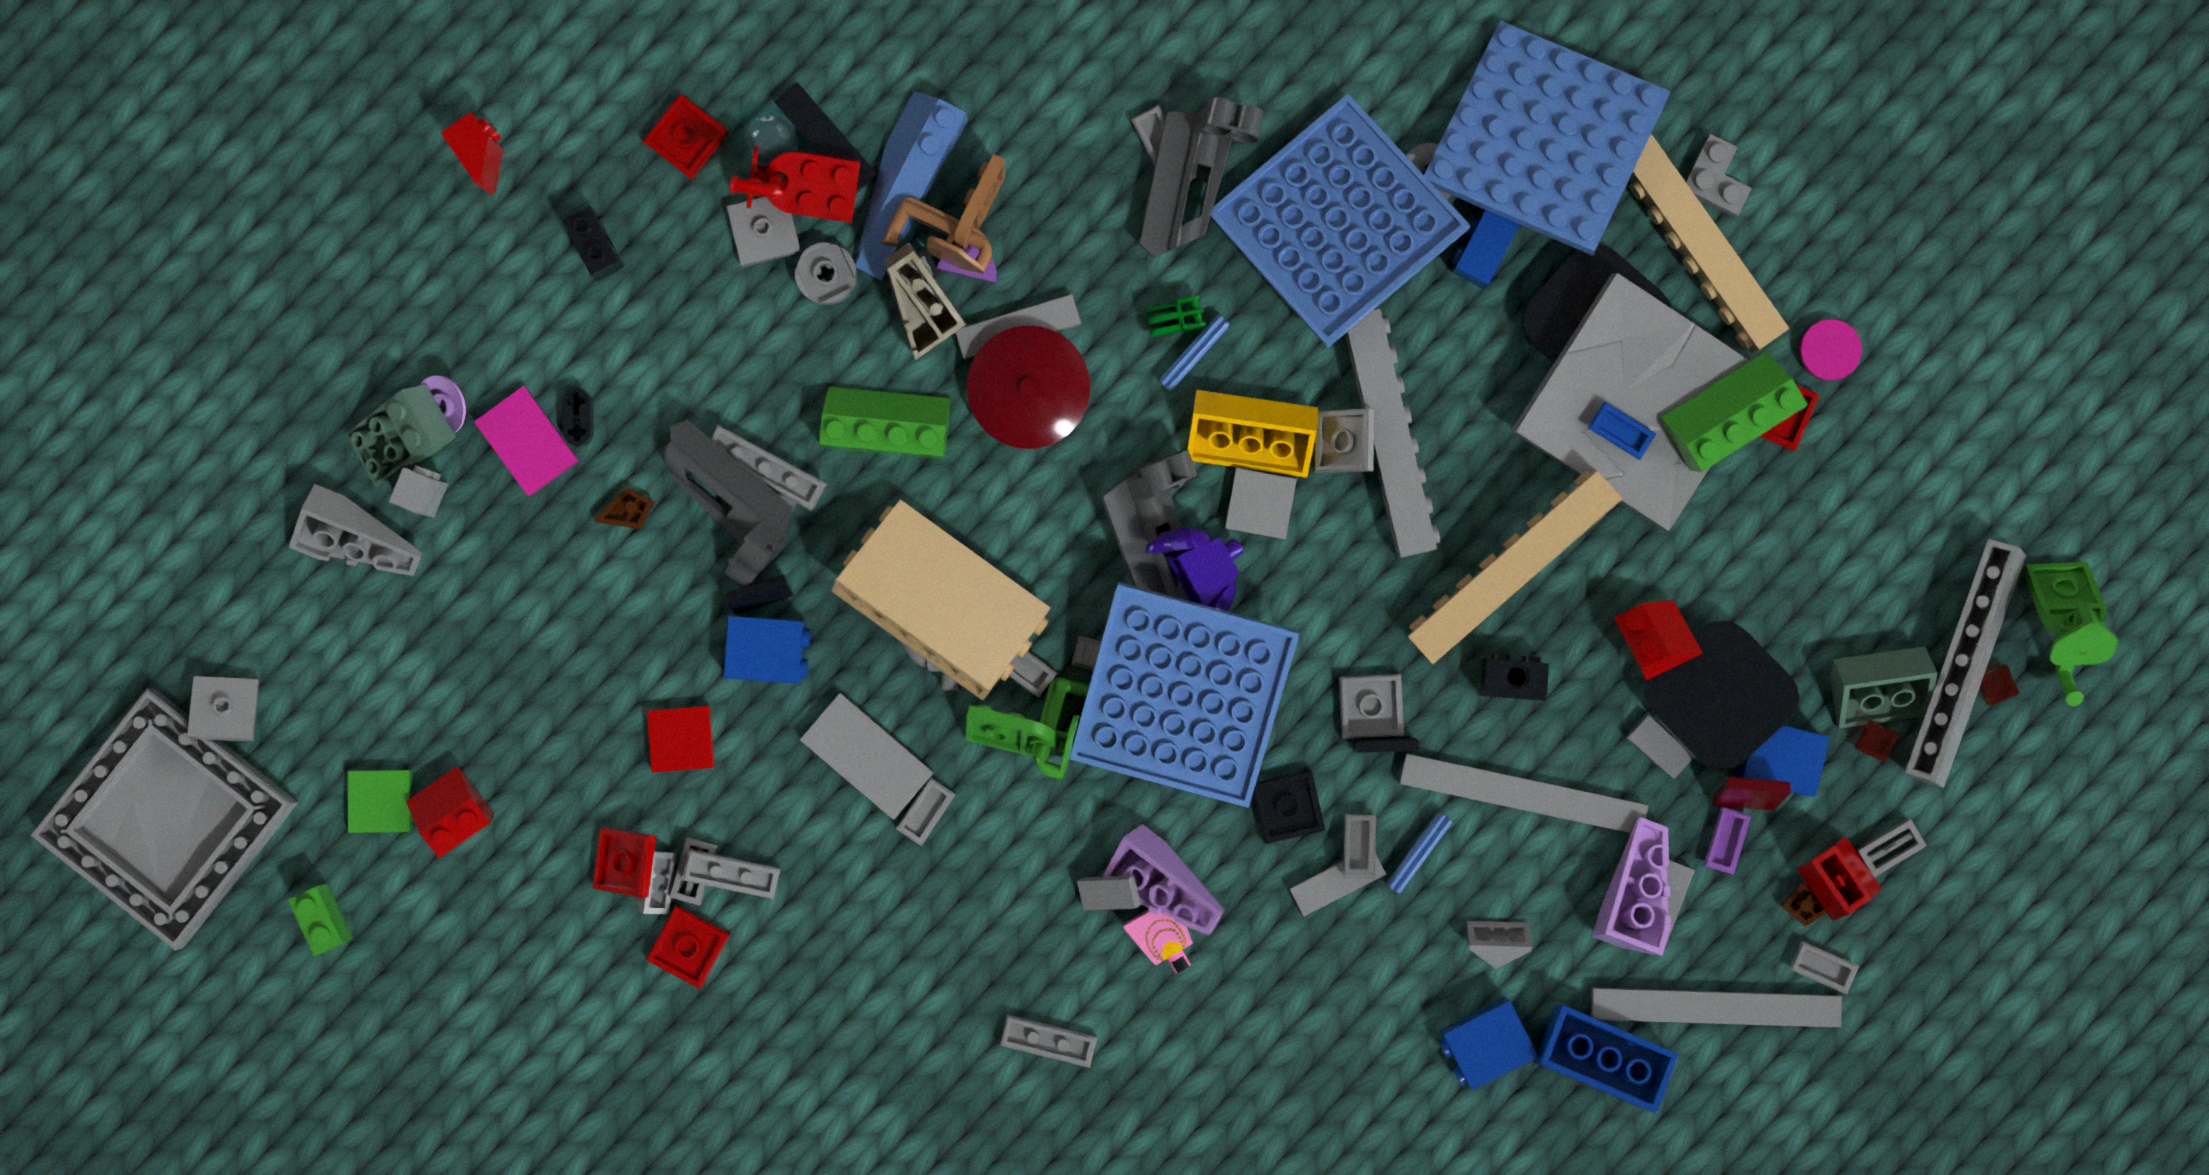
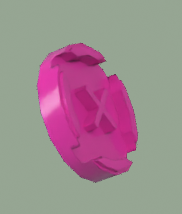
[1798,319,1862,381]

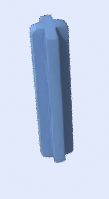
[1159,315,1229,391]
[1387,812,1452,893]

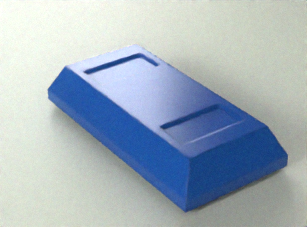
[1588,401,1656,460]

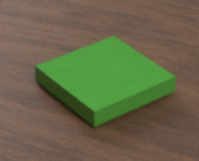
[348,770,413,833]

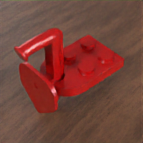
[729,144,860,223]

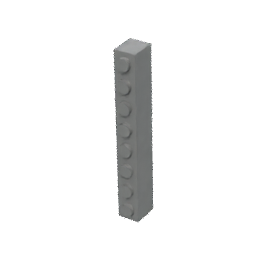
[1345,308,1440,559]
[1905,539,2026,788]

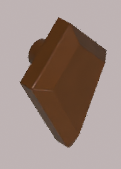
[595,488,655,529]
[1780,882,1827,927]

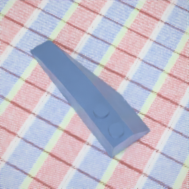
[855,91,968,281]

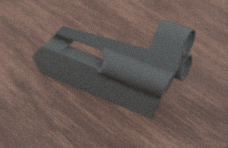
[1139,97,1264,258]
[665,419,793,588]
[1101,449,1198,601]

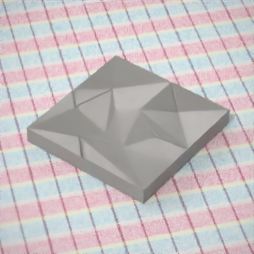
[1511,273,1750,531]
[30,689,299,950]

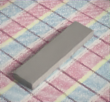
[956,294,1081,361]
[710,425,827,511]

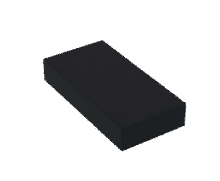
[725,575,794,615]
[1354,737,1419,753]

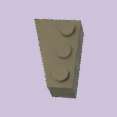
[884,242,966,360]

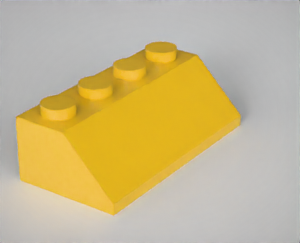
[1187,390,1319,478]

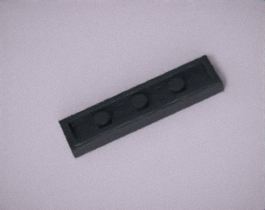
[774,82,878,194]

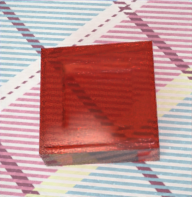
[1980,665,2020,706]
[1855,720,1899,762]

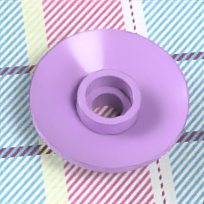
[419,375,466,434]

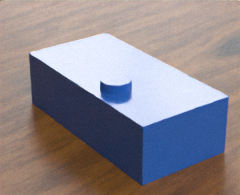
[1532,1005,1679,1113]

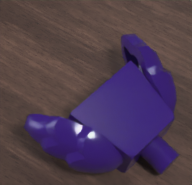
[1145,526,1244,611]

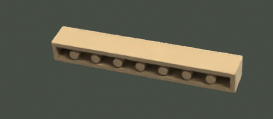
[1629,134,1790,353]
[1408,470,1623,664]

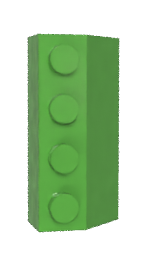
[1660,352,1808,472]
[819,387,951,460]

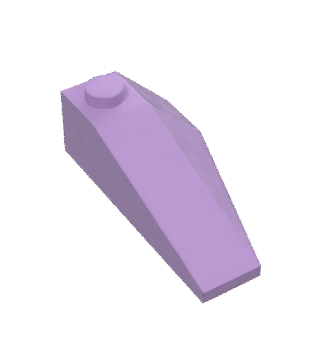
[1592,817,1671,956]
[1103,824,1224,935]

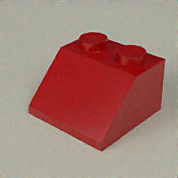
[440,112,503,195]
[1614,600,1703,681]
[406,765,495,858]

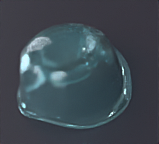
[745,112,799,166]

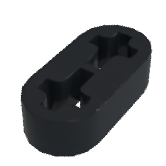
[562,388,594,447]

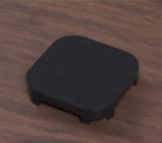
[1521,244,1672,363]
[1644,620,1800,771]

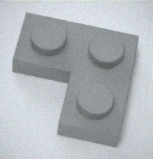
[1685,134,1752,218]

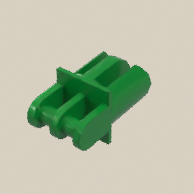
[1144,296,1207,338]

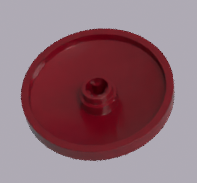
[967,325,1090,449]

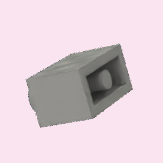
[389,465,448,518]

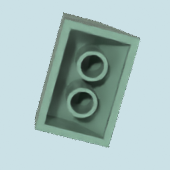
[1830,647,1938,729]

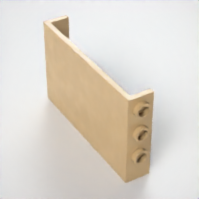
[831,499,1051,701]

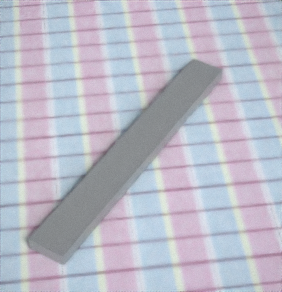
[1399,753,1649,833]
[1591,987,1842,1027]

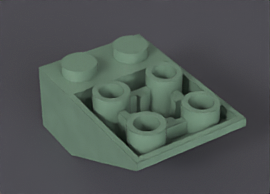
[346,384,456,487]

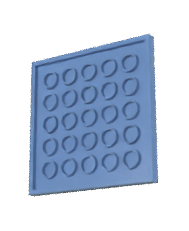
[1424,21,1671,256]
[1210,94,1470,349]
[1070,582,1300,808]

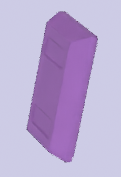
[1704,806,1751,875]

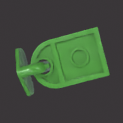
[2023,562,2118,707]
[966,677,1090,780]

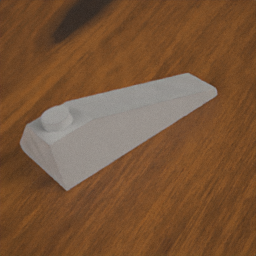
[289,484,423,576]

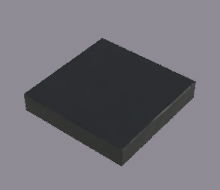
[1253,770,1326,844]

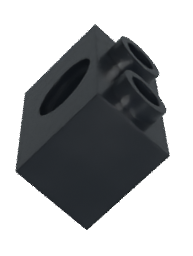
[562,206,625,281]
[1480,653,1549,701]

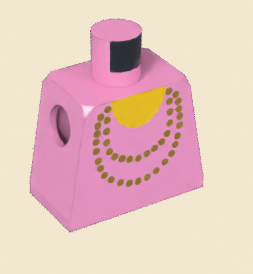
[1123,909,1193,974]

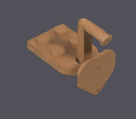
[881,154,1006,273]

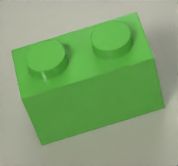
[288,883,353,956]

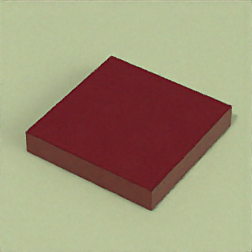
[1712,777,1791,811]

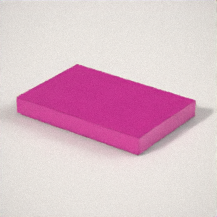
[474,386,579,497]

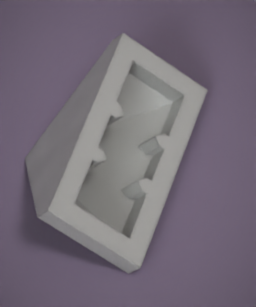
[634,851,677,914]
[1466,921,1532,969]

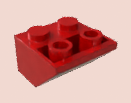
[1797,836,1882,921]

